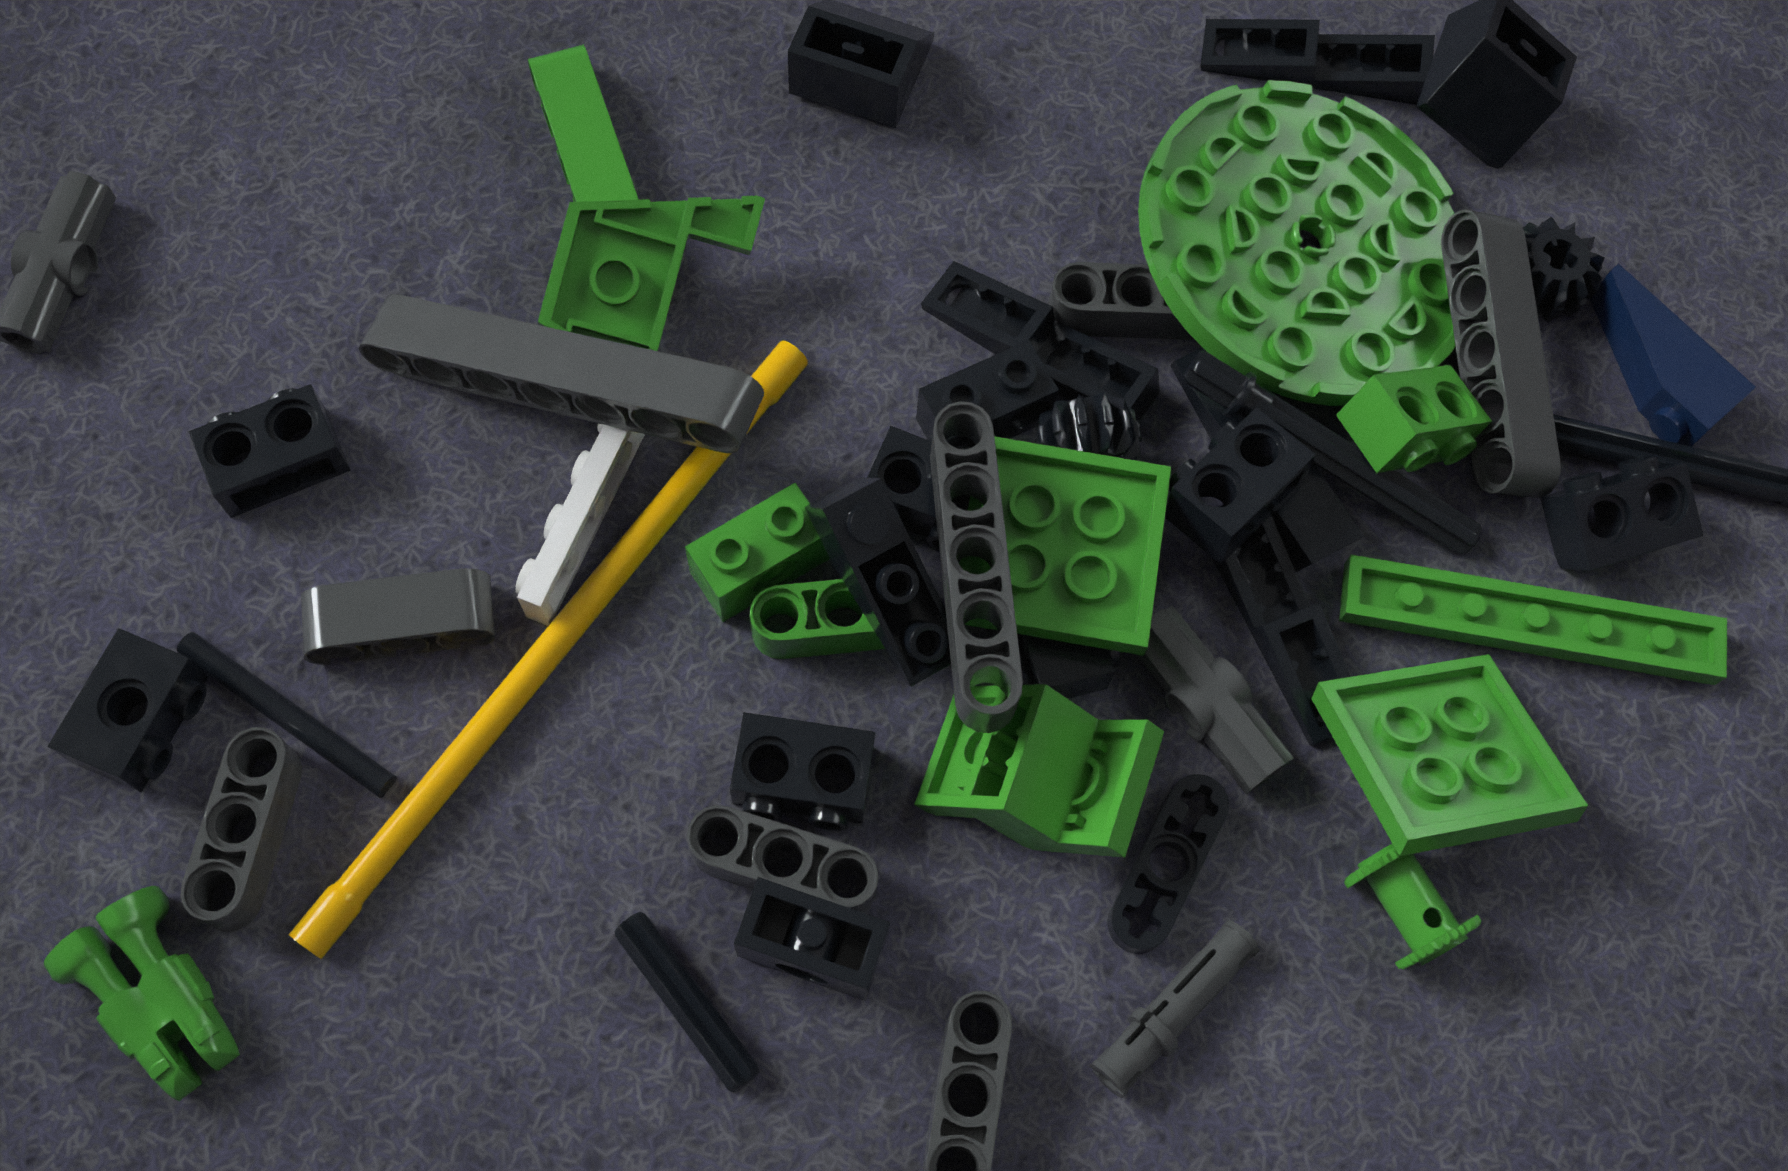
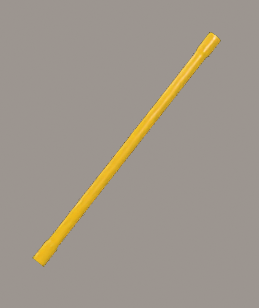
[288,341,808,959]

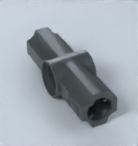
[0,171,116,355]
[1136,605,1294,794]

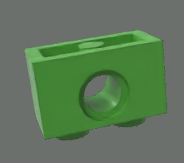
[685,483,830,622]

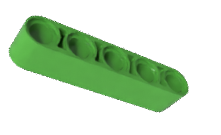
[528,44,639,202]

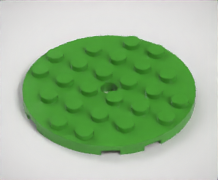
[1138,80,1456,406]

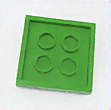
[958,436,1171,656]
[1312,654,1588,856]

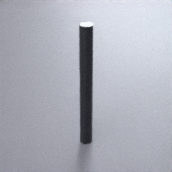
[177,632,397,798]

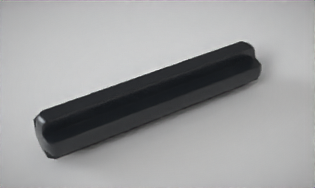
[614,912,759,1093]

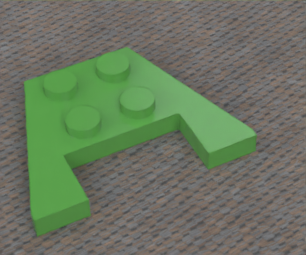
[538,196,765,351]

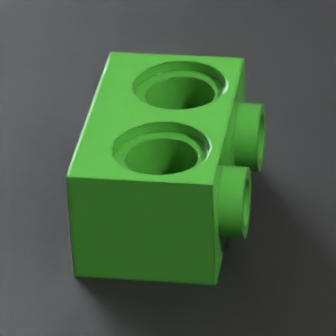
[1336,365,1492,473]

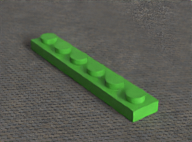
[1339,554,1727,685]

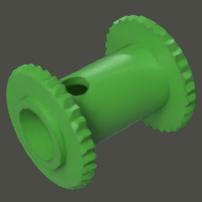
[1344,844,1481,970]

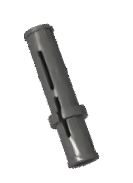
[1090,920,1260,1098]

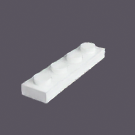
[516,423,645,626]

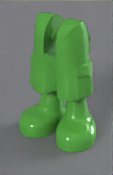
[44,886,240,1101]

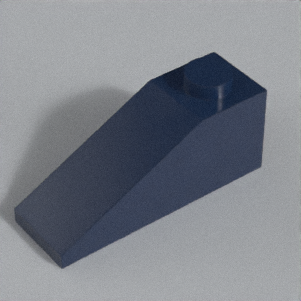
[1590,263,1756,447]

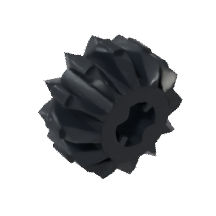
[1523,217,1605,322]
[1035,393,1142,461]

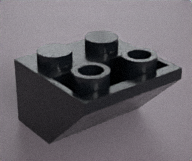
[788,0,934,128]
[1416,0,1577,169]

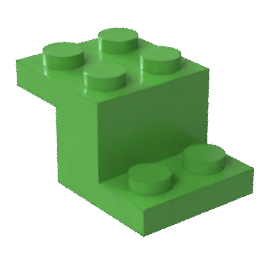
[914,684,1164,858]

